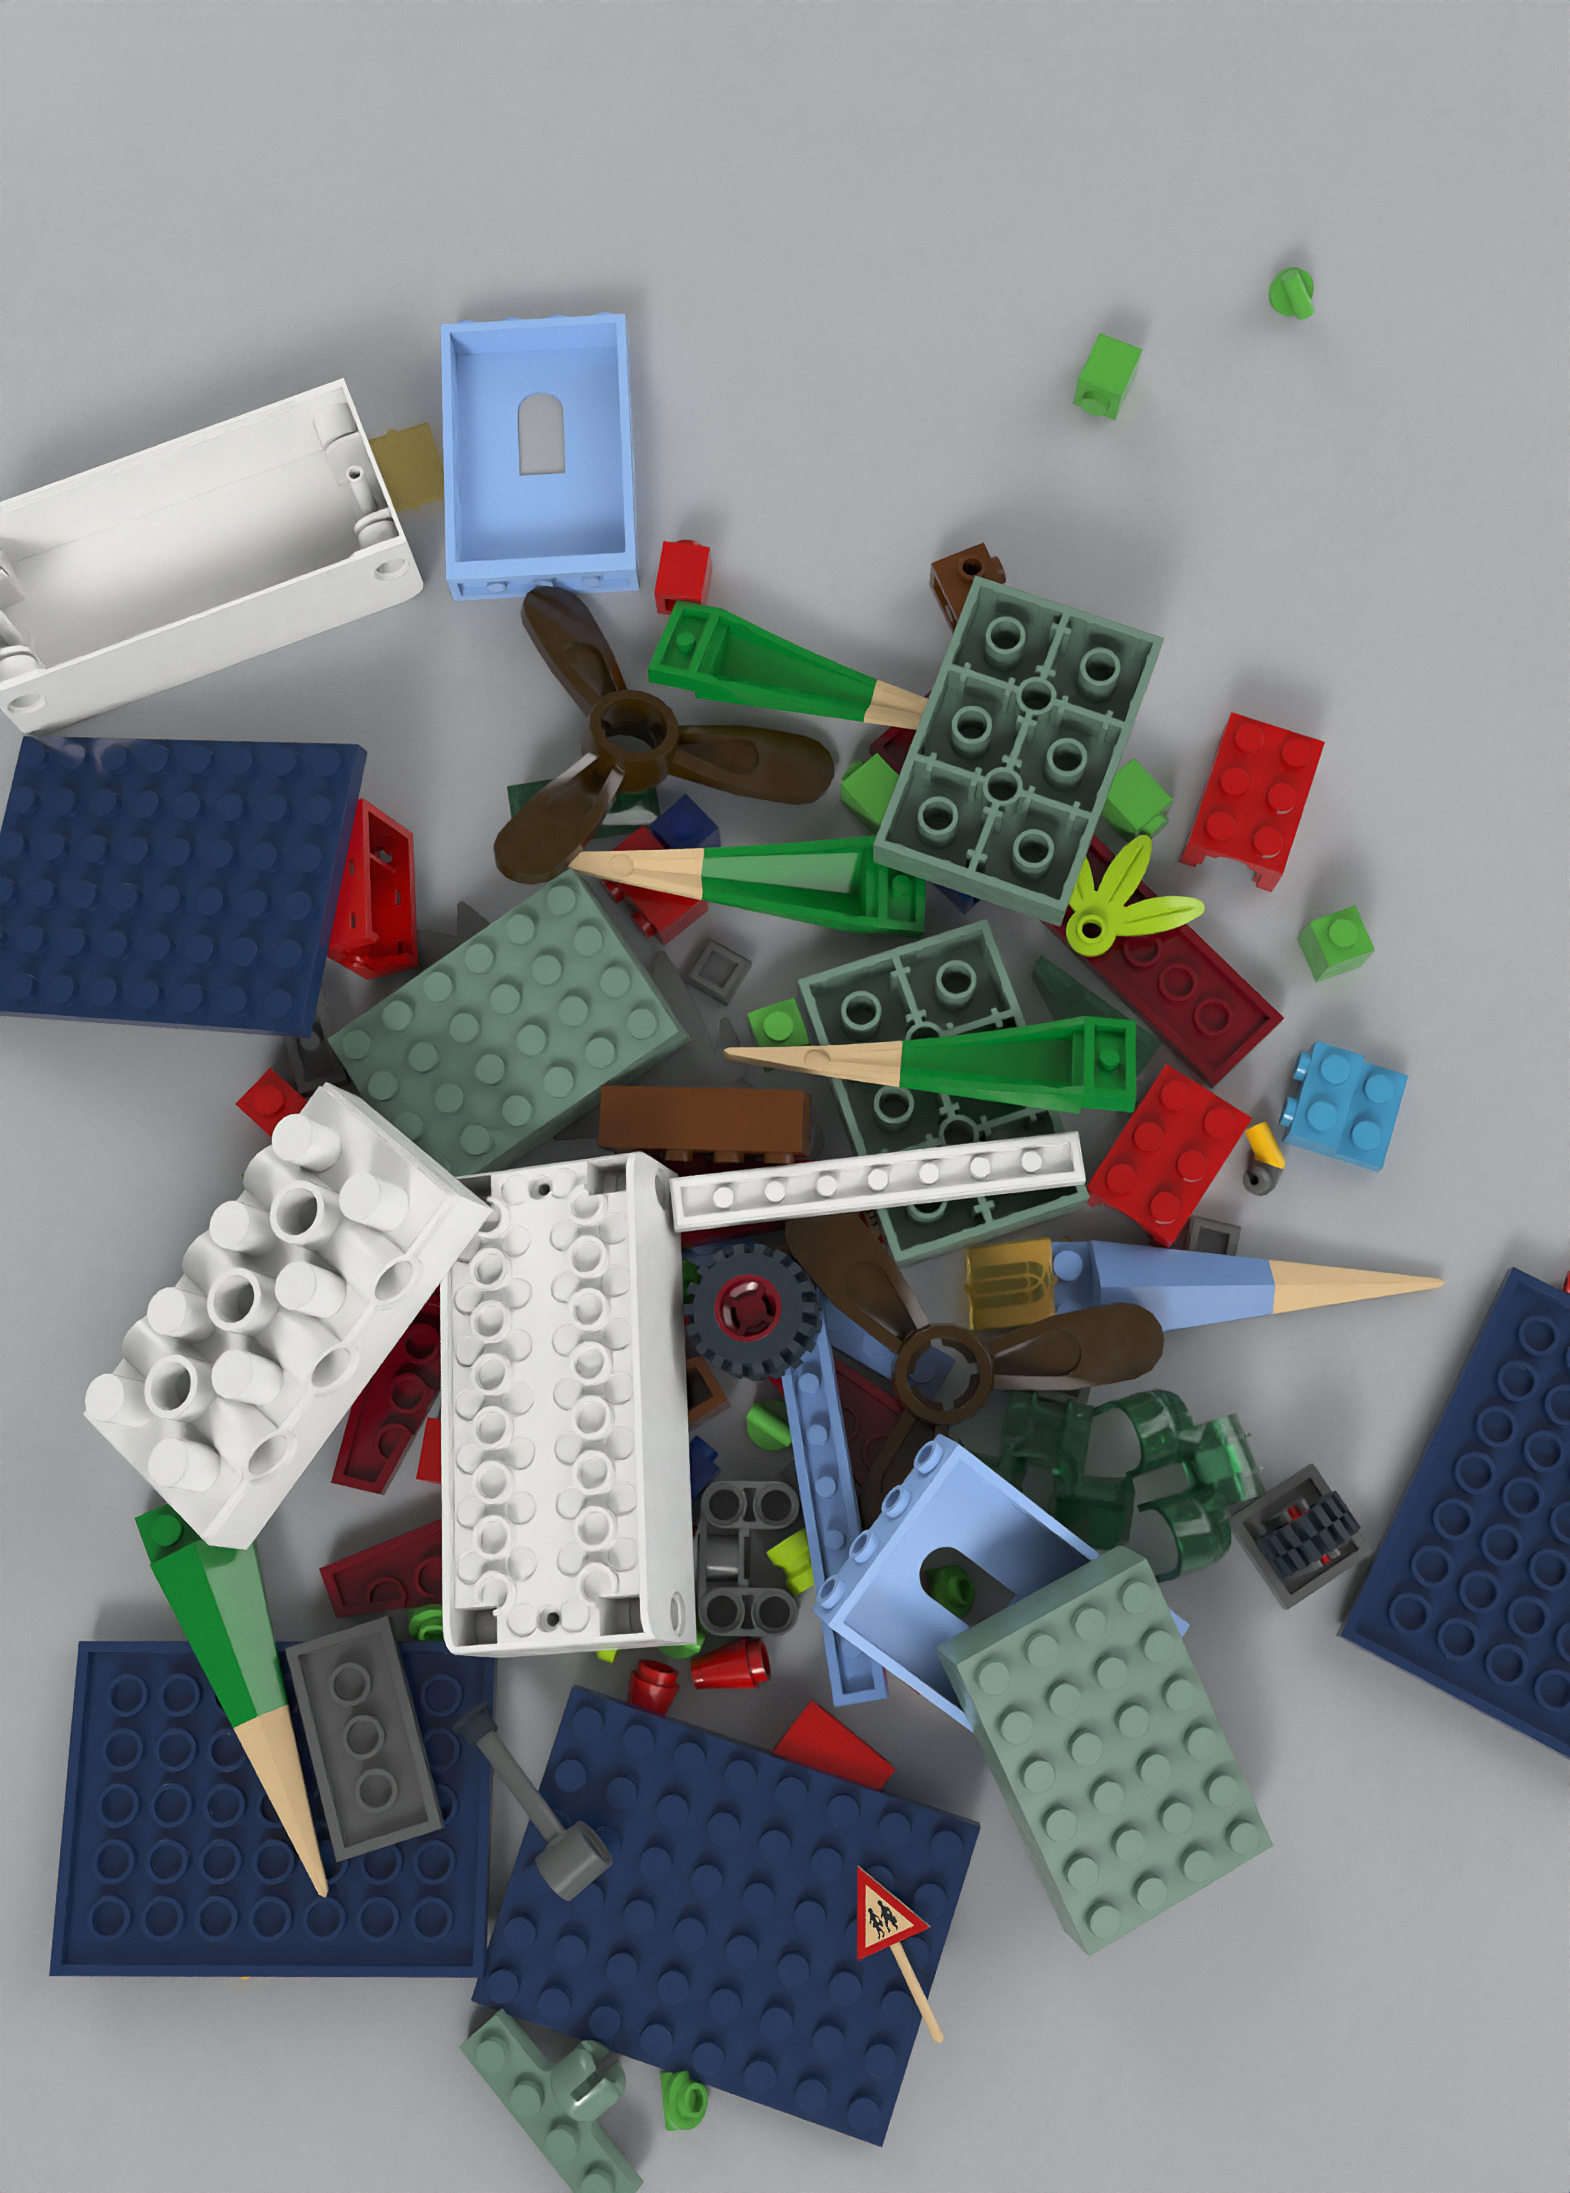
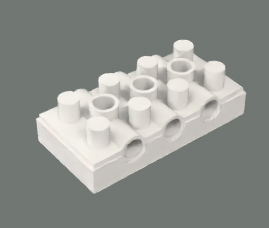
[83,1082,493,1550]

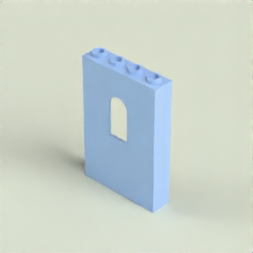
[441,312,640,601]
[811,1433,1190,1732]

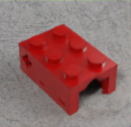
[1179,712,1325,892]
[327,798,418,980]
[1086,1064,1253,1248]

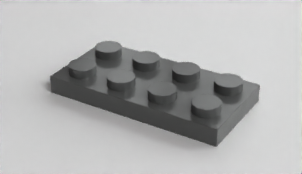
[285,1616,445,1862]

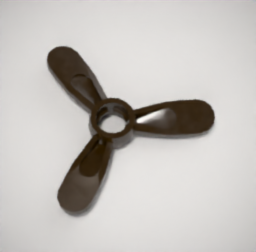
[493,586,834,885]
[784,1212,1165,1532]

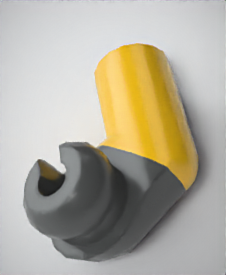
[1243,1121,1286,1196]

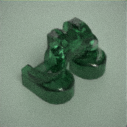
[1086,1388,1267,1583]
[957,1390,1136,1551]

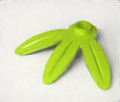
[1066,835,1205,957]

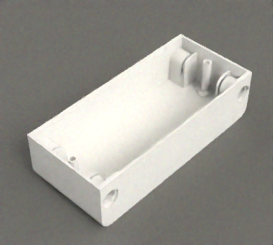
[0,378,423,735]
[440,1151,697,1658]

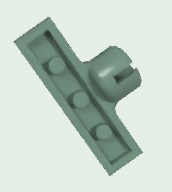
[459,2008,644,2193]

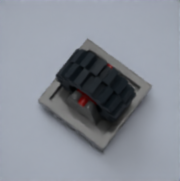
[1224,1463,1373,1610]

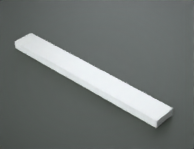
[669,1131,1086,1233]

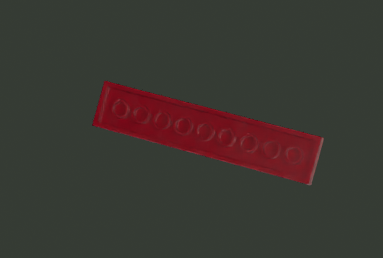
[869,690,1284,1089]

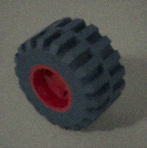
[684,1243,823,1381]

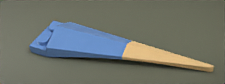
[1035,1240,1446,1332]

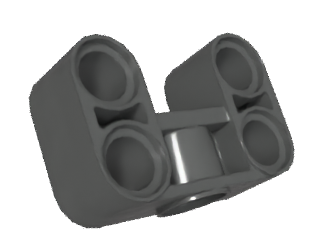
[696,1480,800,1637]

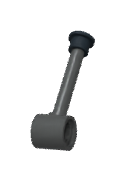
[452,1702,613,1901]

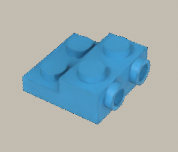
[1279,1041,1408,1172]

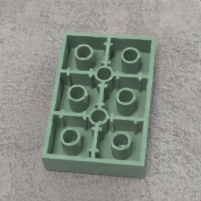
[873,575,1164,927]
[327,868,692,1177]
[798,919,1090,1269]
[935,1545,1273,1956]

